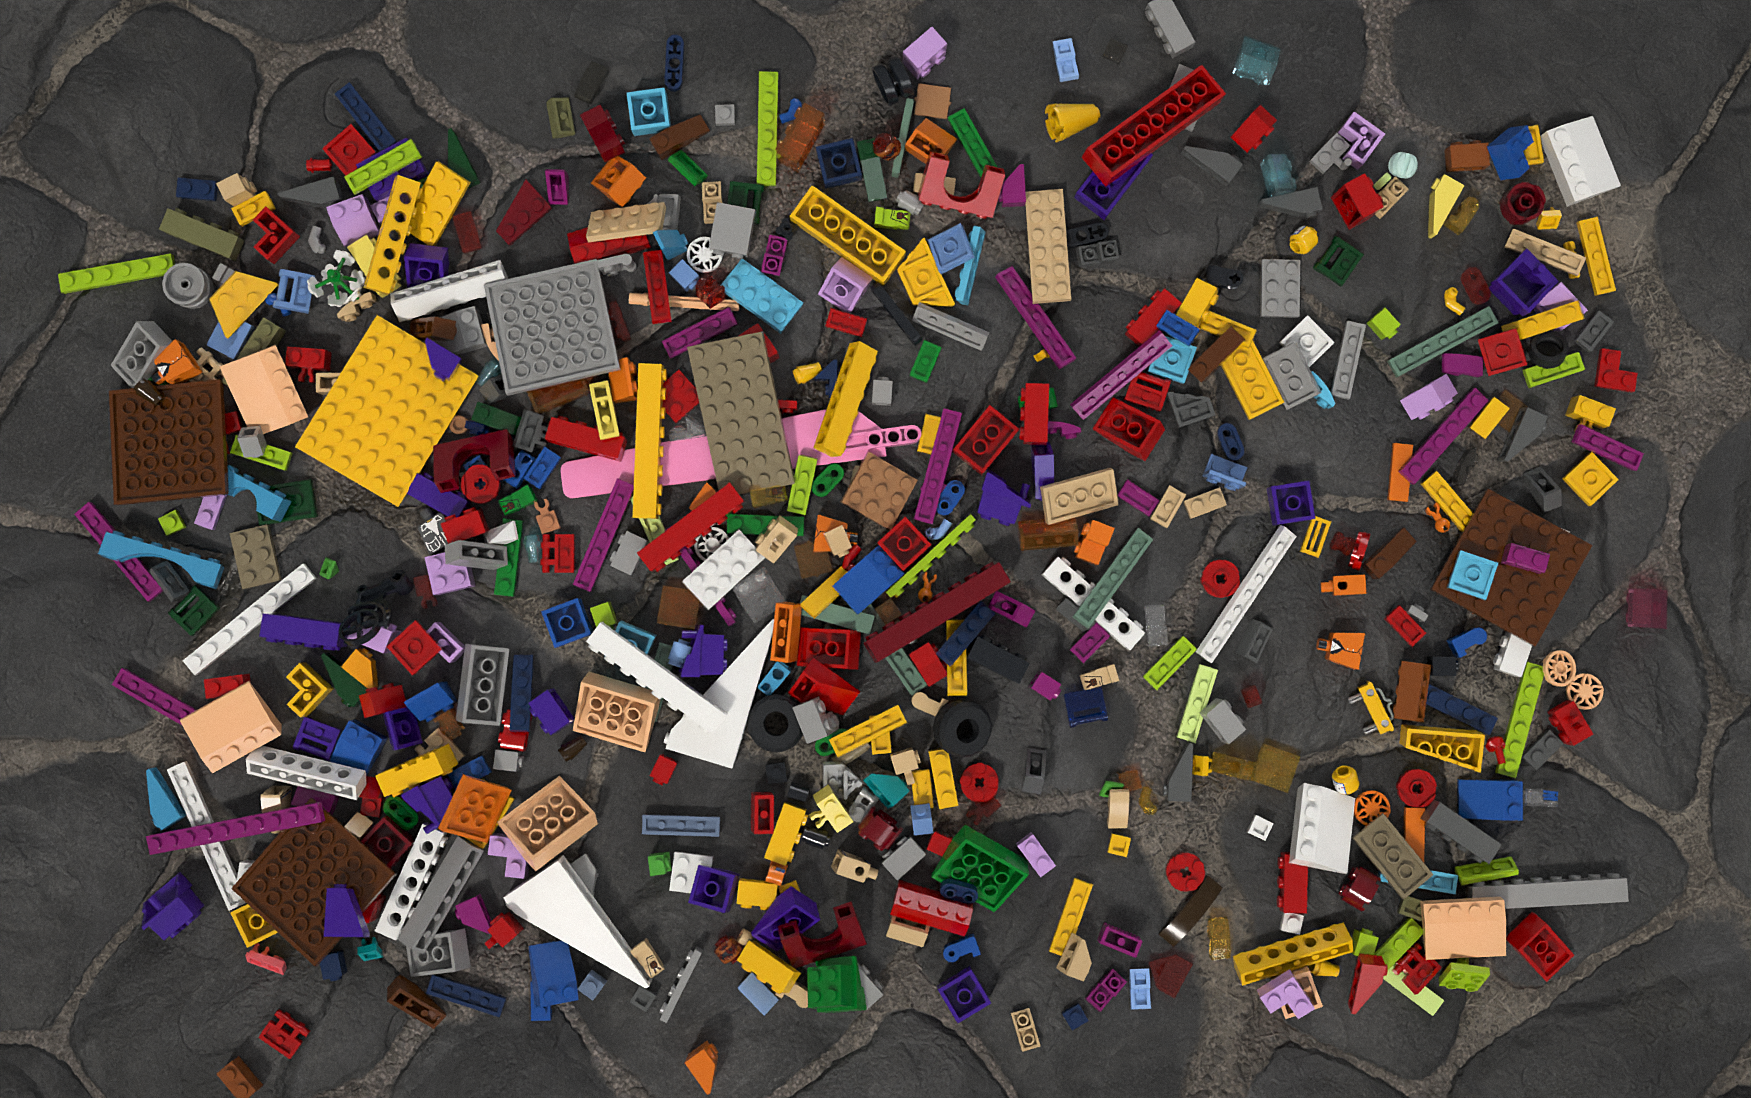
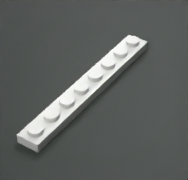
[1196,525,1297,663]
[183,563,317,675]
[167,761,246,911]

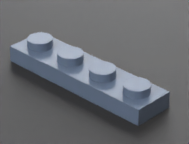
[642,814,720,837]

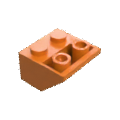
[905,118,957,164]
[609,357,638,404]

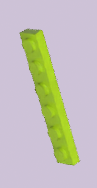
[757,71,778,186]
[58,254,175,294]
[886,514,976,598]
[1495,662,1544,778]

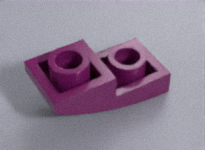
[761,235,788,276]
[1442,353,1483,377]
[1048,421,1081,439]
[1085,969,1127,1012]

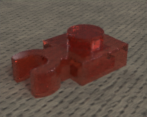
[413,574,438,609]
[966,797,1002,825]

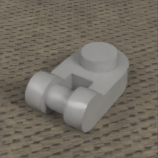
[849,786,879,822]

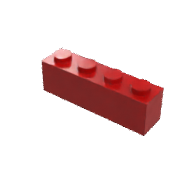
[545,416,628,462]

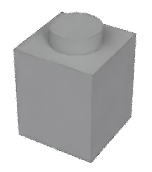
[872,377,893,406]
[237,426,267,458]
[493,749,524,772]

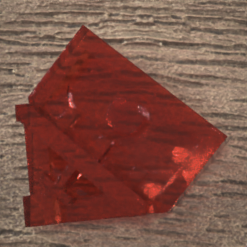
[1149,954,1193,999]

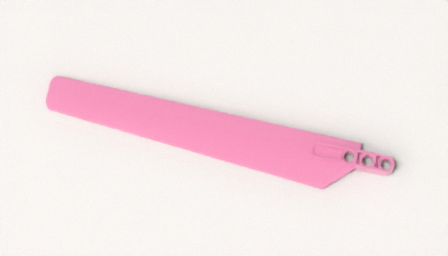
[561,409,921,498]

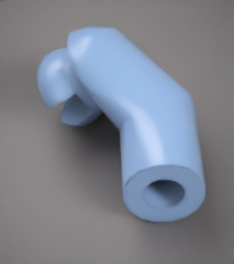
[925,519,952,540]

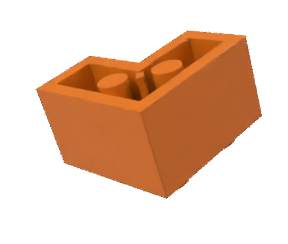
[1074,520,1115,566]

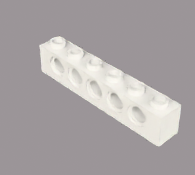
[1041,557,1145,650]
[246,746,367,800]
[375,822,448,940]

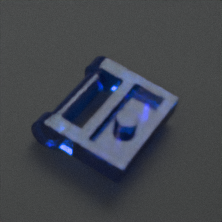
[1063,687,1108,728]

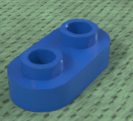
[936,480,965,515]

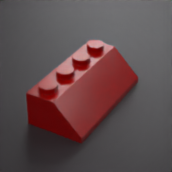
[567,227,651,264]
[890,880,973,936]

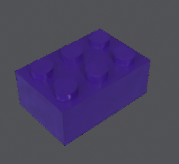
[356,138,429,201]

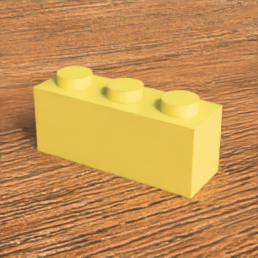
[347,235,402,298]

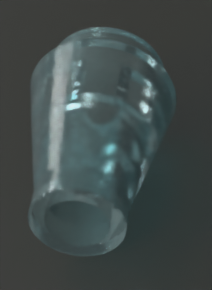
[476,359,502,387]
[523,534,542,563]

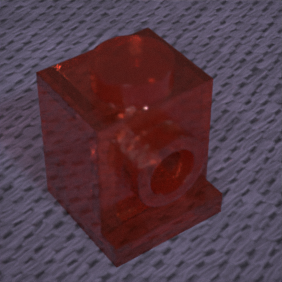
[695,276,725,309]

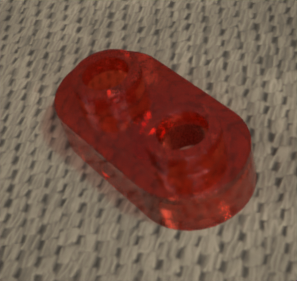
[1461,267,1491,305]

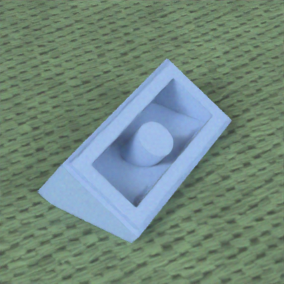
[737,972,779,1016]

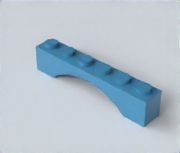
[98,531,224,589]

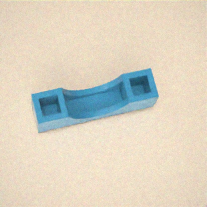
[227,465,292,522]

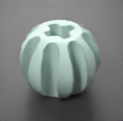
[1388,152,1418,179]

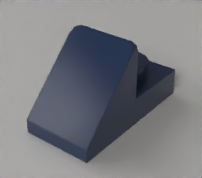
[814,360,838,400]

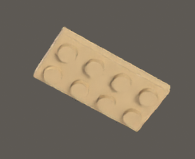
[586,202,666,242]
[1040,468,1118,525]

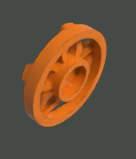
[1354,790,1390,826]

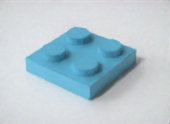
[1148,336,1197,384]
[1447,550,1498,600]

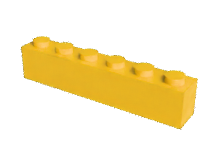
[813,341,878,457]

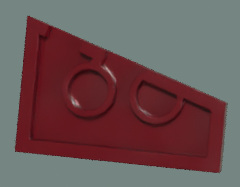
[496,180,552,246]

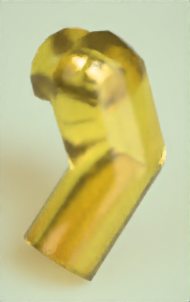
[1139,786,1157,815]

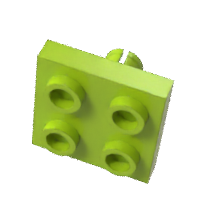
[1438,958,1490,992]

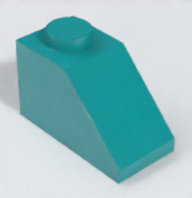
[863,774,910,809]

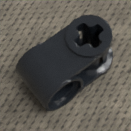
[1205,265,1243,290]

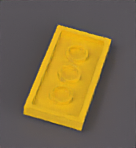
[409,161,471,246]
[1221,341,1284,420]

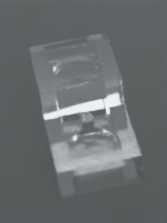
[1144,604,1168,646]

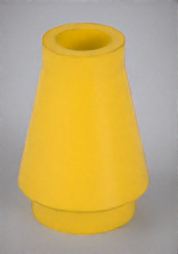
[793,362,822,384]
[1309,960,1340,977]

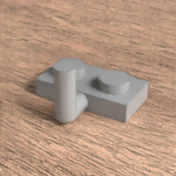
[1309,133,1352,174]

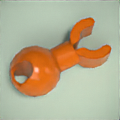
[1425,503,1450,533]
[918,572,937,603]

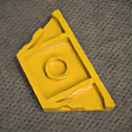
[897,238,955,307]
[209,271,278,339]

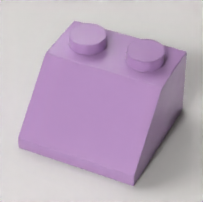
[326,194,380,247]
[818,257,873,314]
[1534,282,1588,332]
[347,623,402,653]

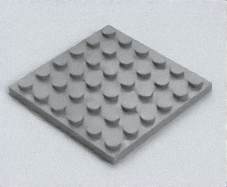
[484,259,621,396]

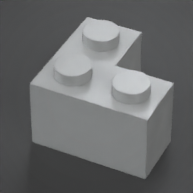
[793,697,839,744]

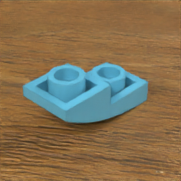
[1312,371,1335,409]

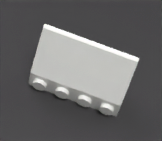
[1540,116,1621,207]
[1289,783,1355,874]

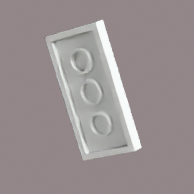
[682,530,765,610]

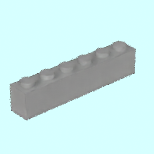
[398,836,484,954]

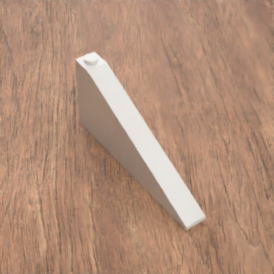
[664,619,774,768]
[504,855,653,988]

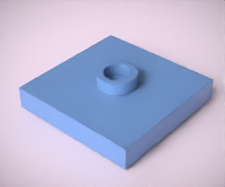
[927,223,975,274]

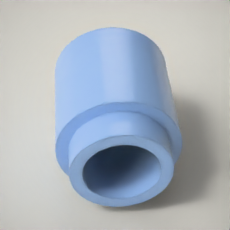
[668,639,692,668]

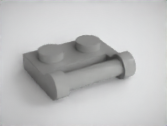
[597,254,637,277]

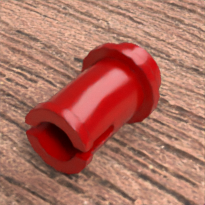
[306,158,332,173]

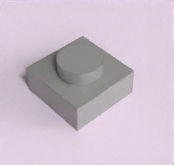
[715,104,735,126]
[1404,604,1428,622]

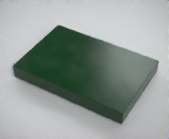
[255,479,318,526]

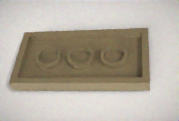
[1352,813,1433,899]

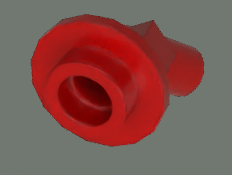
[1485,736,1506,764]

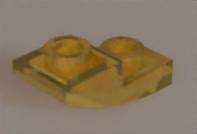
[1207,917,1231,960]

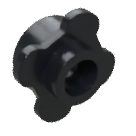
[776,218,798,240]

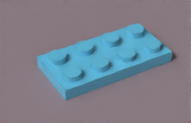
[719,259,803,334]

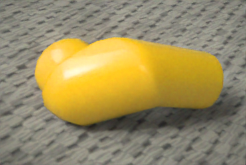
[1444,287,1465,316]

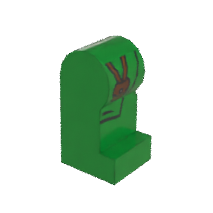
[498,485,539,516]

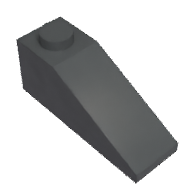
[1180,146,1243,187]
[278,177,344,208]
[1258,187,1323,219]
[1497,407,1548,462]
[1162,742,1193,802]

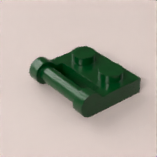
[727,181,765,224]
[1313,236,1364,287]
[168,584,220,636]

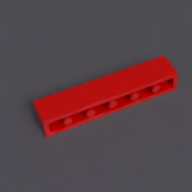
[637,482,745,572]

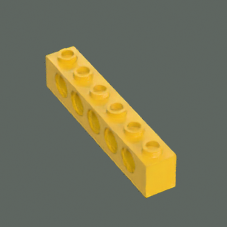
[363,175,422,295]
[1233,922,1353,986]

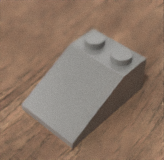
[432,306,488,355]
[111,321,172,388]
[406,928,471,977]

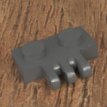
[512,410,548,452]

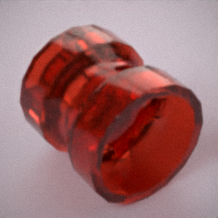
[1329,531,1356,556]

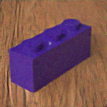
[407,472,471,518]

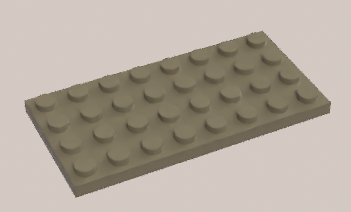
[687,331,795,494]

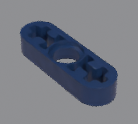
[665,35,685,92]

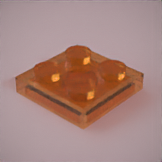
[657,585,700,629]

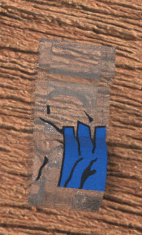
[1523,787,1559,807]

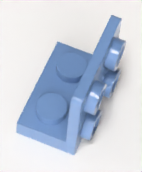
[207,322,256,360]
[1202,454,1247,491]

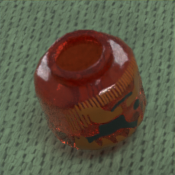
[873,133,901,161]
[714,935,743,964]

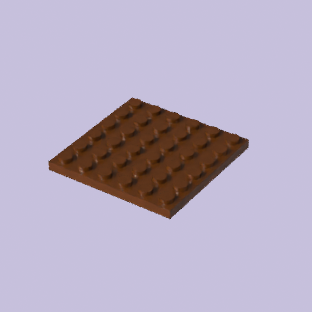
[109,379,229,506]
[1430,489,1593,647]
[231,798,396,966]

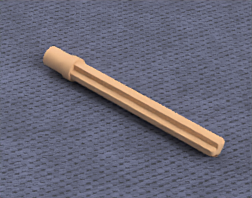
[629,293,740,311]

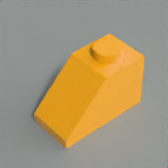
[341,648,378,689]

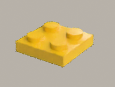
[1562,452,1619,506]

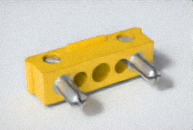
[1348,681,1394,734]

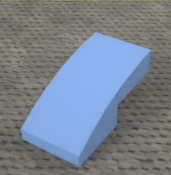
[1053,38,1079,82]
[1129,968,1151,1010]

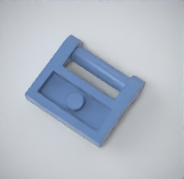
[273,269,315,314]

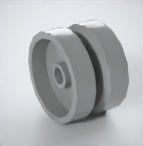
[162,263,214,309]

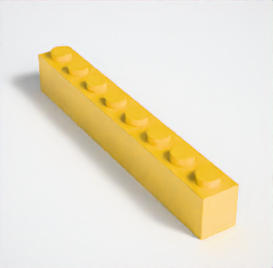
[633,363,667,519]

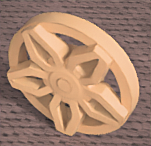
[1543,650,1576,686]
[1566,673,1604,710]

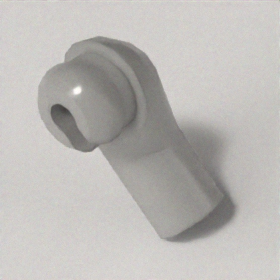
[308,226,326,254]

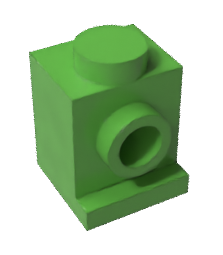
[648,852,672,876]

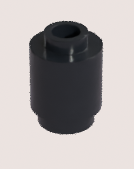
[801,826,831,850]

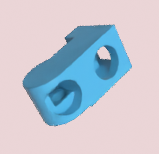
[757,661,793,696]

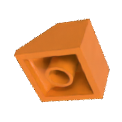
[591,156,646,207]
[685,1041,718,1095]

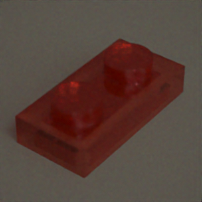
[452,211,483,254]
[608,301,632,342]

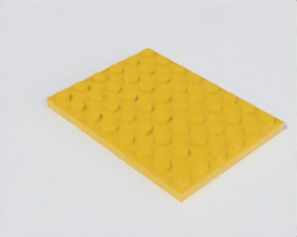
[295,315,479,507]

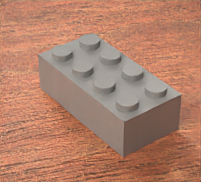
[456,644,509,726]

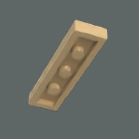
[1505,228,1586,276]

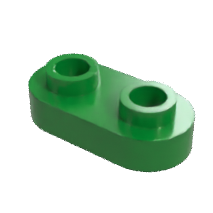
[812,464,844,497]
[815,728,847,756]
[383,796,418,830]

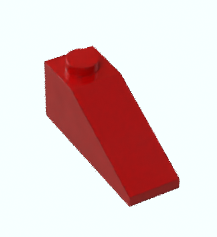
[1348,953,1388,1014]

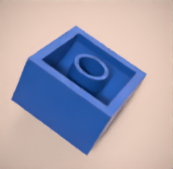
[404,681,458,722]

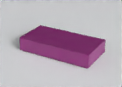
[1117,480,1160,517]

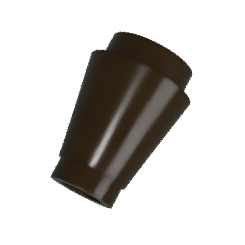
[134,378,164,406]
[558,735,587,762]

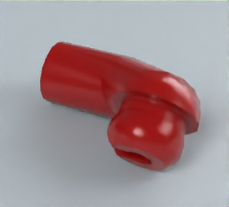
[842,544,861,572]

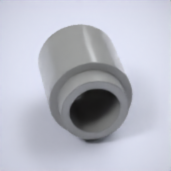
[896,190,924,216]

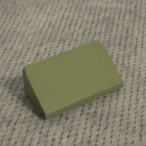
[546,98,575,139]

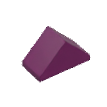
[545,169,569,205]

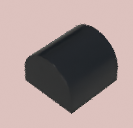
[787,782,810,802]

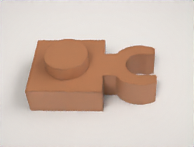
[534,499,561,534]

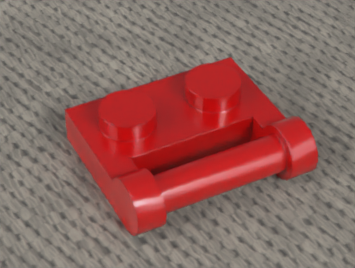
[1124,372,1171,412]

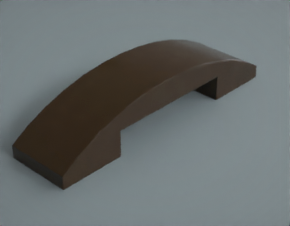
[1158,875,1223,947]

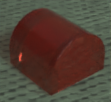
[1240,684,1262,708]

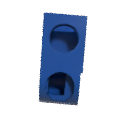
[503,450,536,490]
[1446,628,1487,658]
[943,933,981,962]

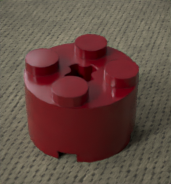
[1499,182,1546,225]
[858,806,903,851]
[1338,866,1381,912]

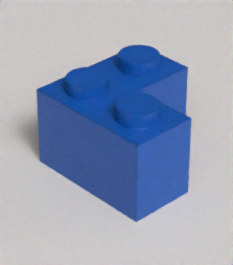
[1487,125,1534,180]

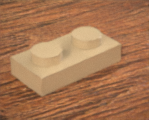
[1150,485,1186,528]
[1183,488,1227,519]

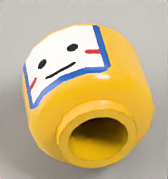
[1290,226,1318,254]
[1332,765,1360,794]

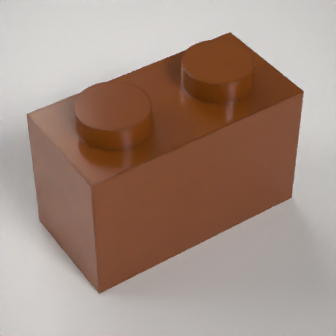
[1444,140,1490,172]
[217,1056,263,1098]

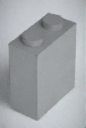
[709,202,756,259]

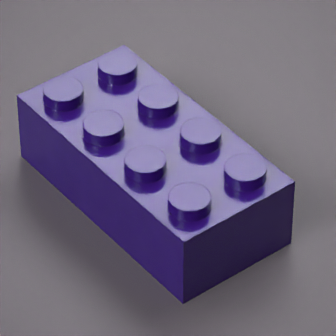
[1074,154,1153,220]
[259,613,350,650]

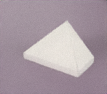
[483,521,518,546]

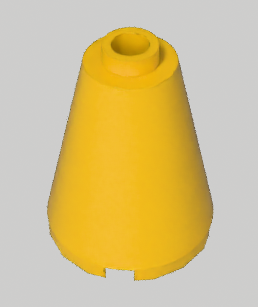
[1045,104,1100,142]

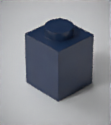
[320,949,347,981]

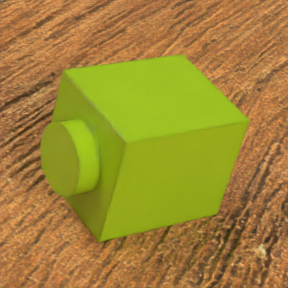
[1366,308,1401,340]
[590,602,618,629]
[1352,928,1379,956]

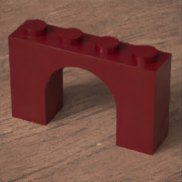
[433,429,515,493]
[778,901,867,968]

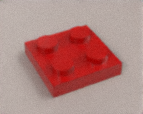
[322,124,377,176]
[1478,328,1528,376]
[662,370,699,424]
[386,620,443,675]

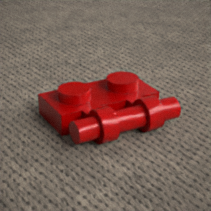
[540,534,575,573]
[1392,943,1442,995]
[258,1009,311,1059]

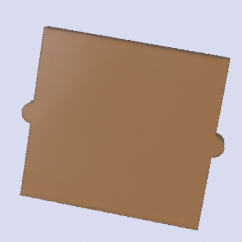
[914,83,951,119]

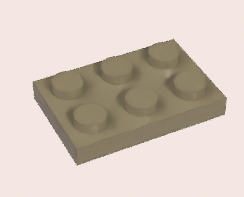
[230,524,282,589]

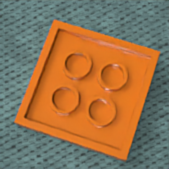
[438,774,512,843]

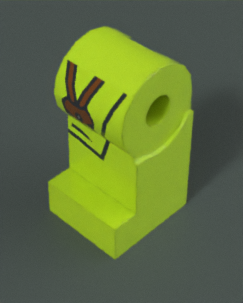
[874,207,911,230]

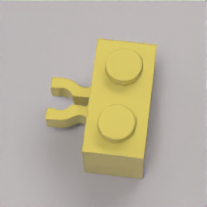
[809,784,853,833]

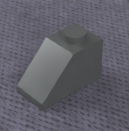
[479,374,511,405]
[1523,467,1562,513]
[1022,748,1046,795]

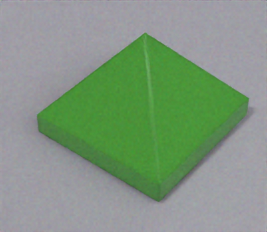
[319,557,339,579]
[1099,780,1124,797]

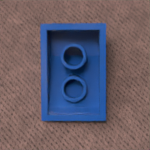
[832,545,904,615]
[329,719,388,776]
[1457,779,1523,820]
[528,940,578,1007]

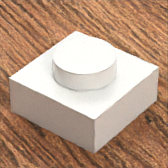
[1246,814,1273,841]
[1279,913,1304,935]

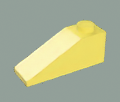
[1428,174,1464,239]
[589,380,620,440]

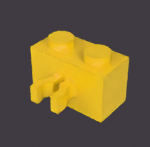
[1565,395,1616,432]

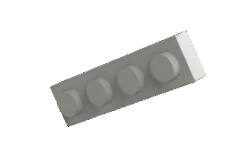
[912,302,990,351]
[1330,321,1366,400]
[659,946,703,1023]

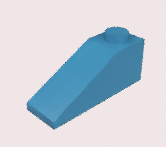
[653,230,689,260]
[146,767,187,830]

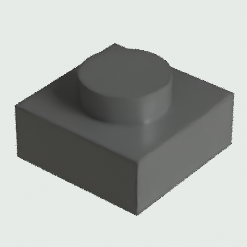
[630,985,657,1012]

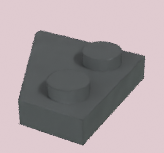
[1167,392,1215,428]

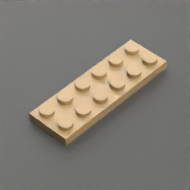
[1025,189,1071,304]

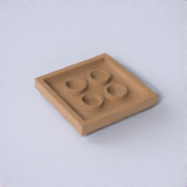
[840,452,918,530]

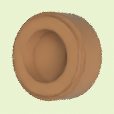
[449,415,470,435]

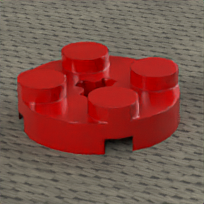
[461,465,501,503]
[1348,532,1370,571]
[1200,560,1240,598]
[960,763,999,802]
[1396,769,1437,808]
[1165,852,1205,892]

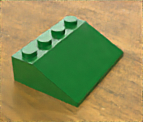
[932,825,1029,912]

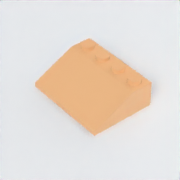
[219,345,308,434]
[573,672,660,752]
[180,681,282,773]
[497,776,598,871]
[1420,896,1506,960]

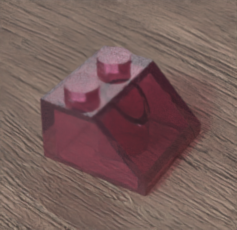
[1626,589,1668,629]

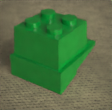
[807,956,867,1013]

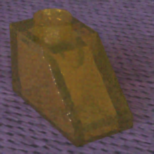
[1209,752,1258,781]

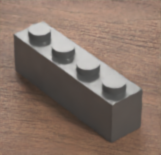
[1420,800,1502,864]

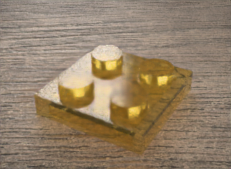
[1250,743,1300,793]

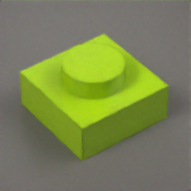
[158,510,186,536]

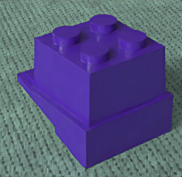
[1488,248,1559,316]
[977,469,1031,526]
[678,625,727,677]
[401,776,454,834]
[141,872,205,940]

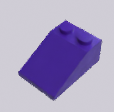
[751,886,820,951]

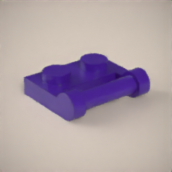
[293,717,342,762]

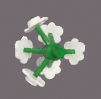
[307,250,366,307]

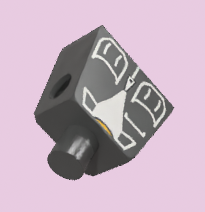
[418,507,448,556]

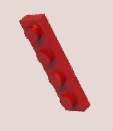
[643,250,672,324]

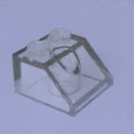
[733,567,786,623]

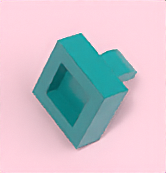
[357,937,383,961]

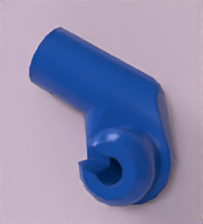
[779,98,802,124]
[265,293,292,316]

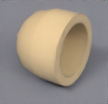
[737,928,753,946]

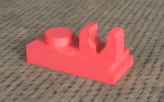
[245,943,287,975]

